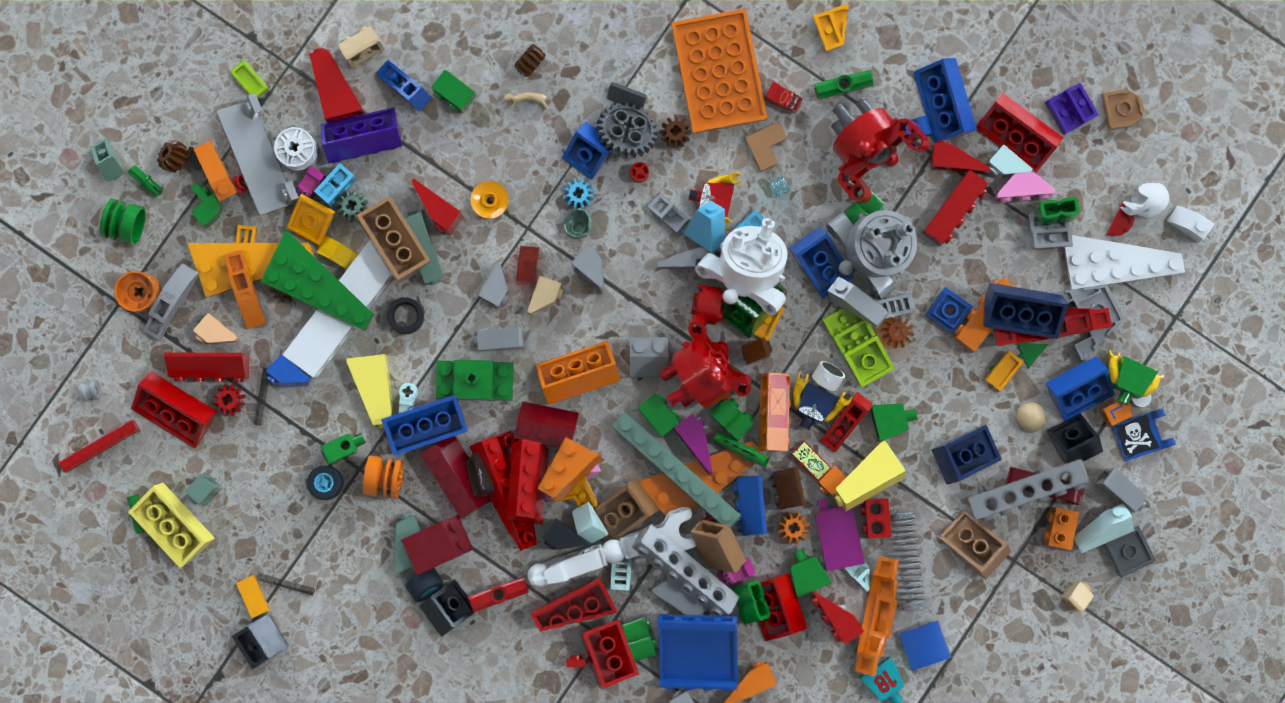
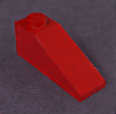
[930,140,990,175]
[820,392,873,452]

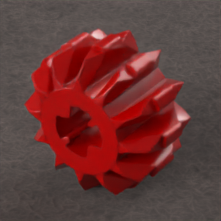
[212,384,246,416]

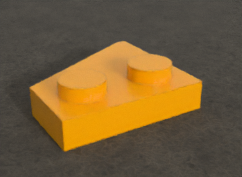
[813,4,848,52]

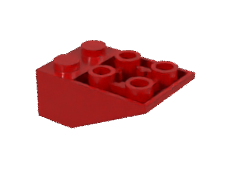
[810,591,864,644]

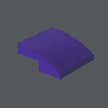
[1044,83,1099,135]

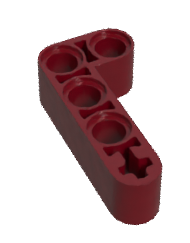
[1005,467,1086,506]

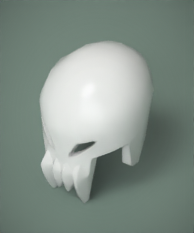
[1120,183,1169,218]

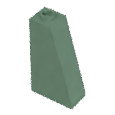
[403,208,443,285]

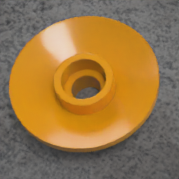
[471,181,509,219]

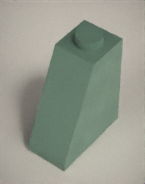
[395,514,422,574]

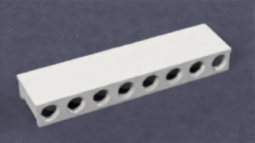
[283,240,393,378]

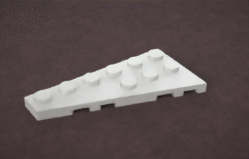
[1063,235,1185,290]

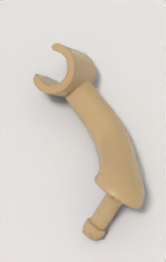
[504,92,548,109]

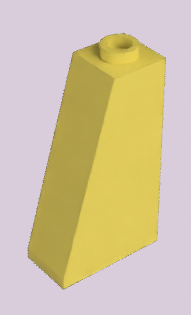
[346,354,394,429]
[834,440,906,511]

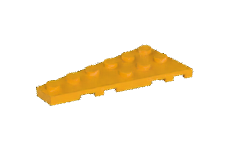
[188,243,314,298]

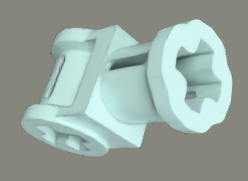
[399,383,418,413]

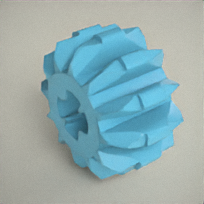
[563,178,595,210]

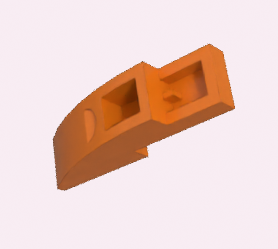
[224,250,267,329]

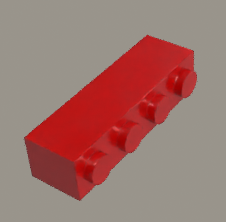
[922,170,988,246]

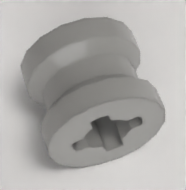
[79,380,100,402]

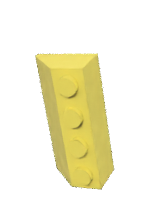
[128,482,215,568]

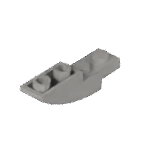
[143,264,199,340]

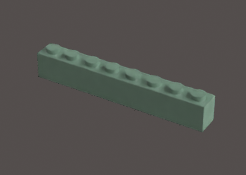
[612,412,742,529]

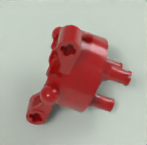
[659,314,752,408]

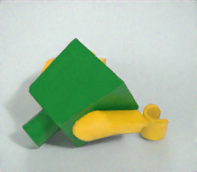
[1106,350,1164,406]

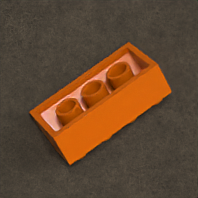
[535,341,621,405]

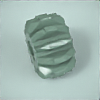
[336,190,369,223]

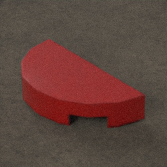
[1106,201,1135,237]

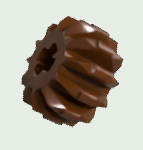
[514,44,546,77]
[660,116,692,149]
[157,139,188,173]

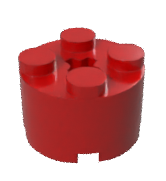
[691,284,725,325]

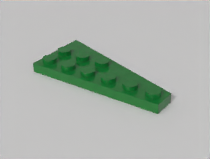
[261,230,374,331]

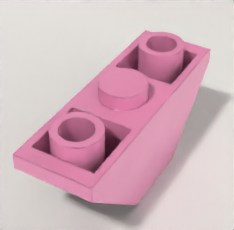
[994,172,1055,203]

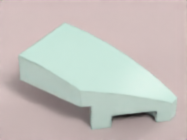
[844,563,870,591]

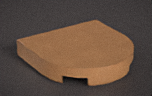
[1101,89,1144,131]

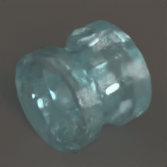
[768,175,790,199]

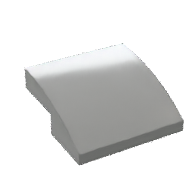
[1028,213,1073,249]

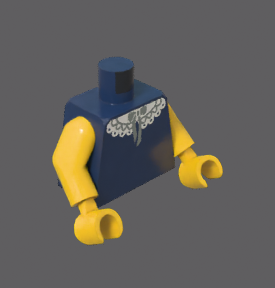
[792,372,853,431]

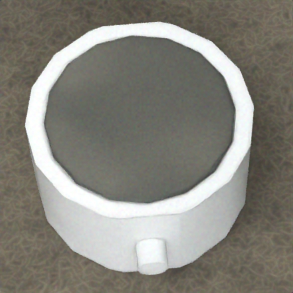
[812,361,845,391]

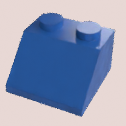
[562,122,612,179]

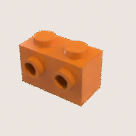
[1043,507,1079,550]

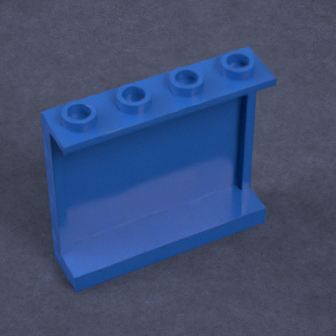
[657,614,738,691]

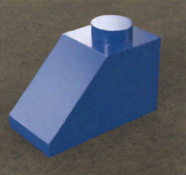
[265,354,311,388]

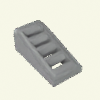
[876,293,916,320]

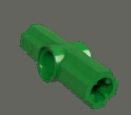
[814,70,874,100]

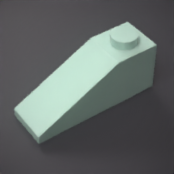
[1074,503,1134,553]

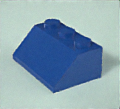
[1046,356,1115,421]
[733,475,767,536]

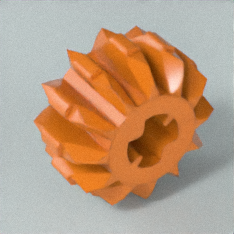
[777,512,810,544]

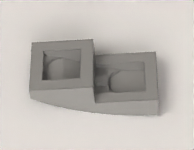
[648,193,690,234]

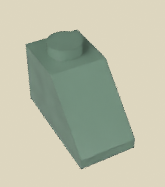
[91,138,125,182]

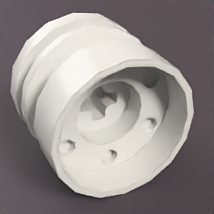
[274,127,319,172]

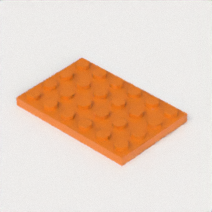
[671,8,768,134]

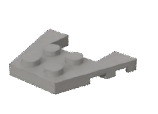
[1050,285,1125,361]

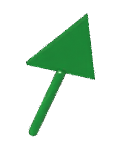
[989,343,1049,371]

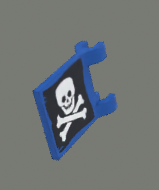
[1113,408,1176,462]

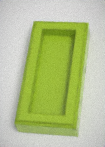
[230,60,269,99]

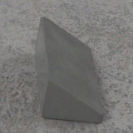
[607,82,647,110]

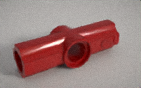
[469,577,529,612]

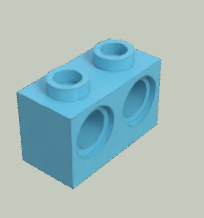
[314,163,357,207]

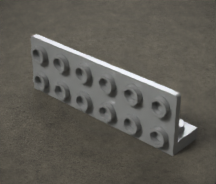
[216,94,298,216]

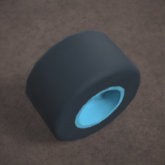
[307,465,344,500]
[405,568,444,602]

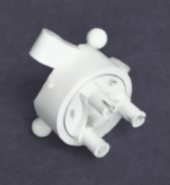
[695,218,787,315]

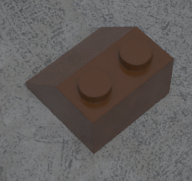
[770,466,806,510]

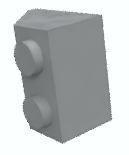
[630,337,668,378]

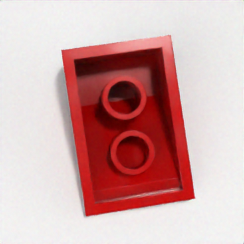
[411,178,464,235]

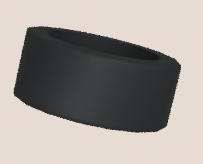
[387,297,424,334]

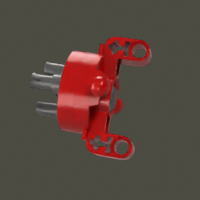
[831,97,930,203]

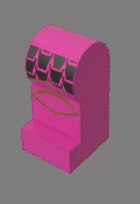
[295,165,326,199]
[717,557,756,586]

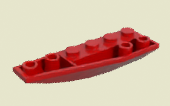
[469,431,537,551]

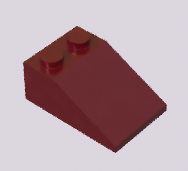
[401,514,474,576]

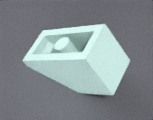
[986,145,1033,177]

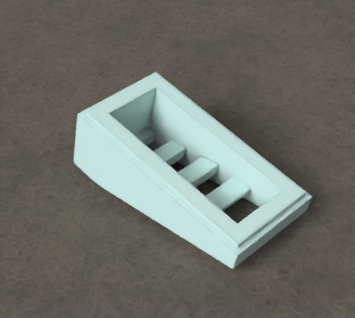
[610,558,632,591]

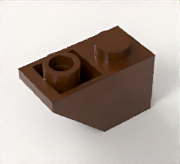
[741,337,773,366]

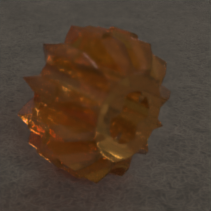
[881,316,914,349]

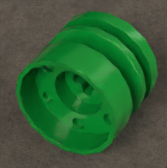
[99,198,146,246]

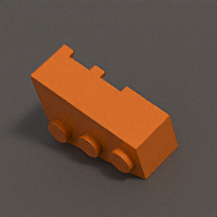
[537,438,605,502]

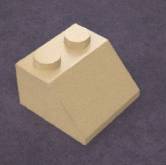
[338,26,384,68]

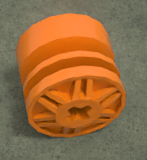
[114,271,162,312]
[363,455,404,500]

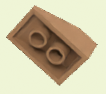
[594,478,659,542]
[939,509,1011,580]

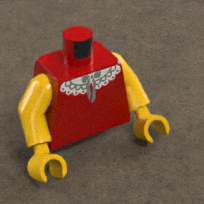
[688,172,742,231]

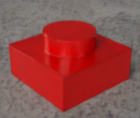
[566,655,586,668]

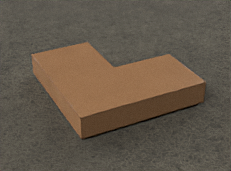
[745,121,787,172]

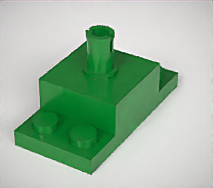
[436,360,514,401]

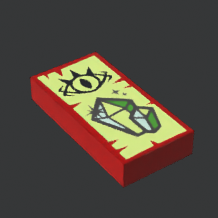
[791,440,831,481]

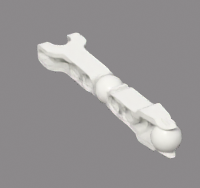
[527,507,696,588]

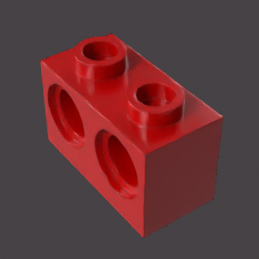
[860,498,892,539]

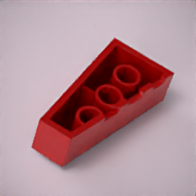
[531,575,618,632]

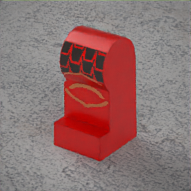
[764,81,803,113]

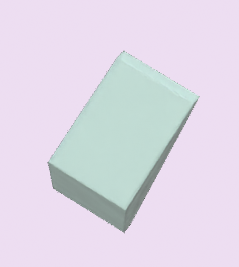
[572,501,609,543]

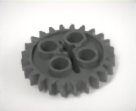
[596,102,658,159]

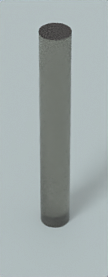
[254,368,269,426]
[257,573,315,596]

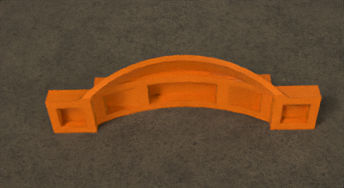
[855,556,899,676]

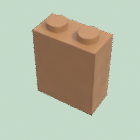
[690,519,747,573]

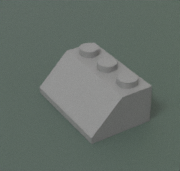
[571,246,605,294]

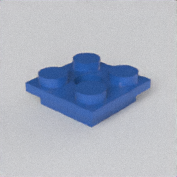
[925,287,973,335]

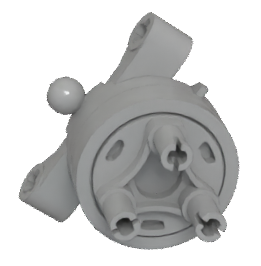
[826,210,917,300]

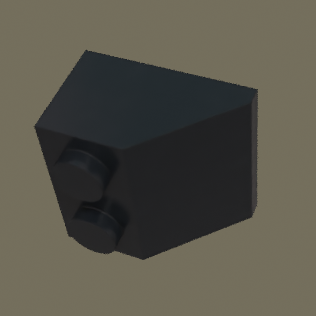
[1047,413,1103,464]
[543,519,589,550]
[419,580,475,637]

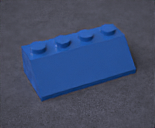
[913,58,977,143]
[381,395,468,456]

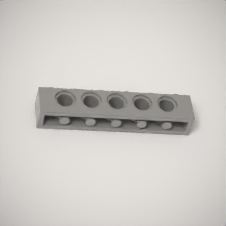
[968,459,1090,522]
[632,524,739,616]

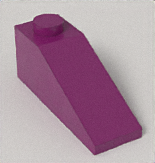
[674,414,713,476]

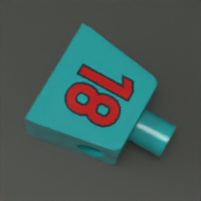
[859,656,904,703]

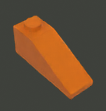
[194,140,237,202]
[722,660,777,703]

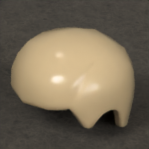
[1016,402,1046,433]

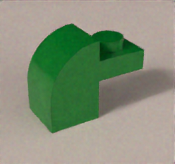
[191,183,223,229]

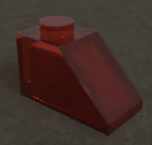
[516,246,540,285]

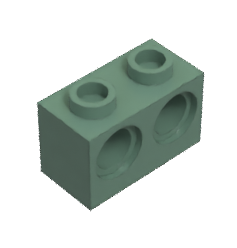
[184,474,223,505]

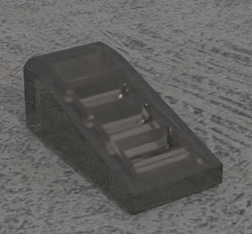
[466,453,495,497]

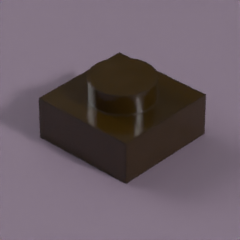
[185,146,202,172]

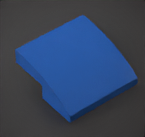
[899,620,951,671]

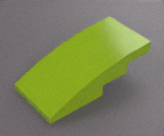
[822,308,895,388]

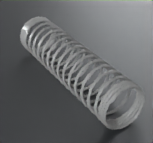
[890,512,927,611]

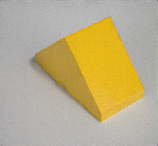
[317,236,359,269]

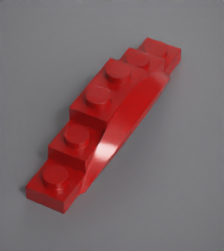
[993,308,1112,347]

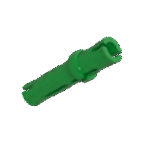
[714,432,770,468]

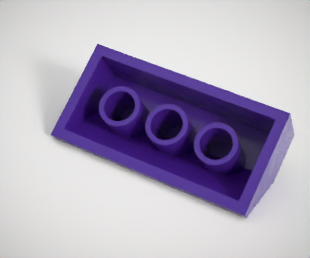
[320,107,402,163]

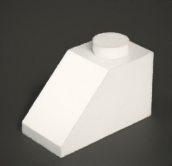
[1167,205,1214,242]

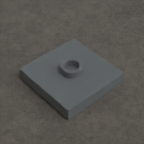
[1104,526,1156,578]

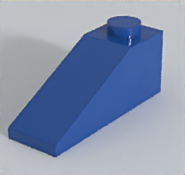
[375,60,432,112]

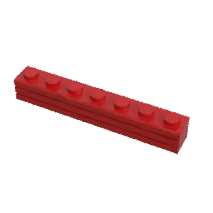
[58,420,140,473]

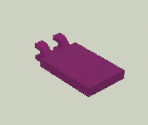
[815,498,865,572]

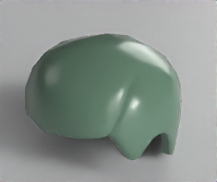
[564,208,592,239]

